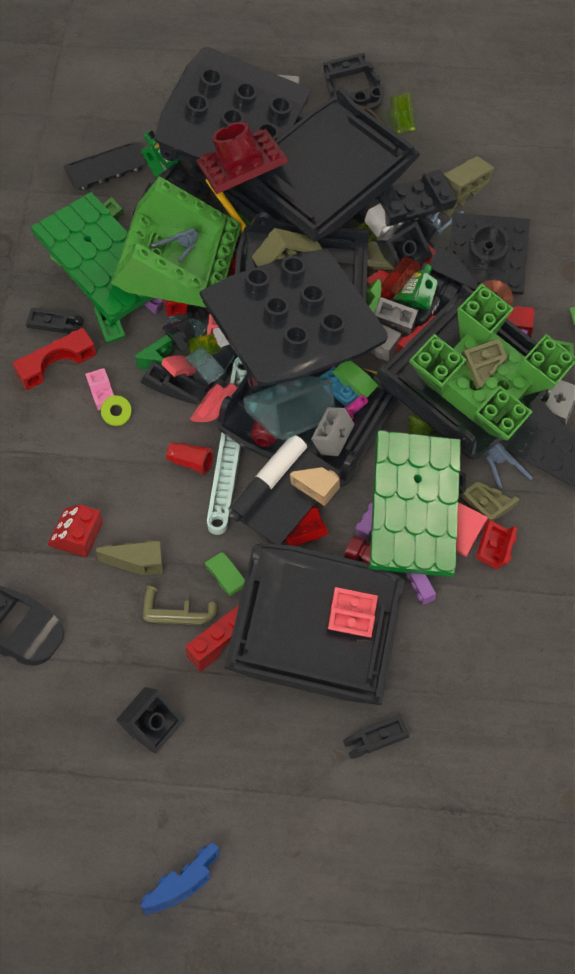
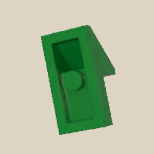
[93,306,125,344]
[135,335,173,370]

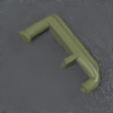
[143,585,218,625]

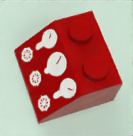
[48,505,103,558]

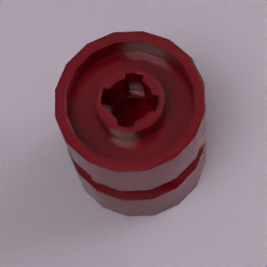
[344,535,371,564]

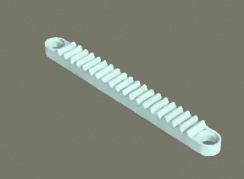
[207,357,247,535]

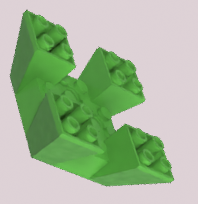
[409,284,575,441]

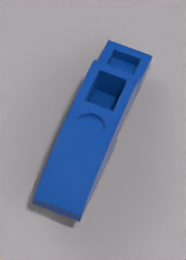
[140,842,220,915]

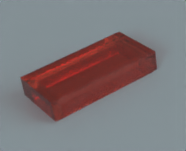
[381,257,420,296]

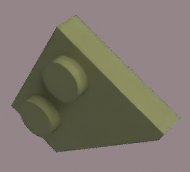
[461,339,507,389]
[461,482,520,522]

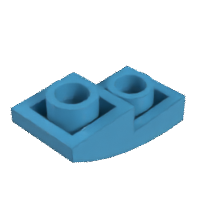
[319,367,359,407]

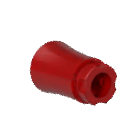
[166,442,214,475]

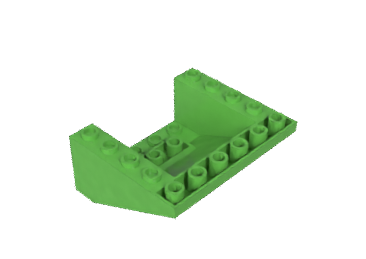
[111,176,241,308]

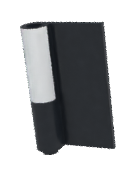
[228,434,341,545]

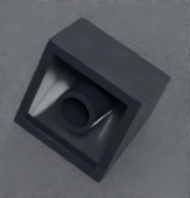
[376,221,433,275]
[116,687,184,753]

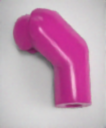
[344,395,368,420]

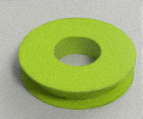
[101,395,131,426]

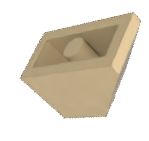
[290,467,340,506]

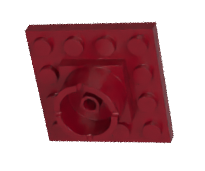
[196,122,288,194]

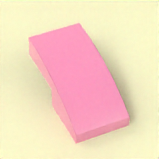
[85,368,114,411]

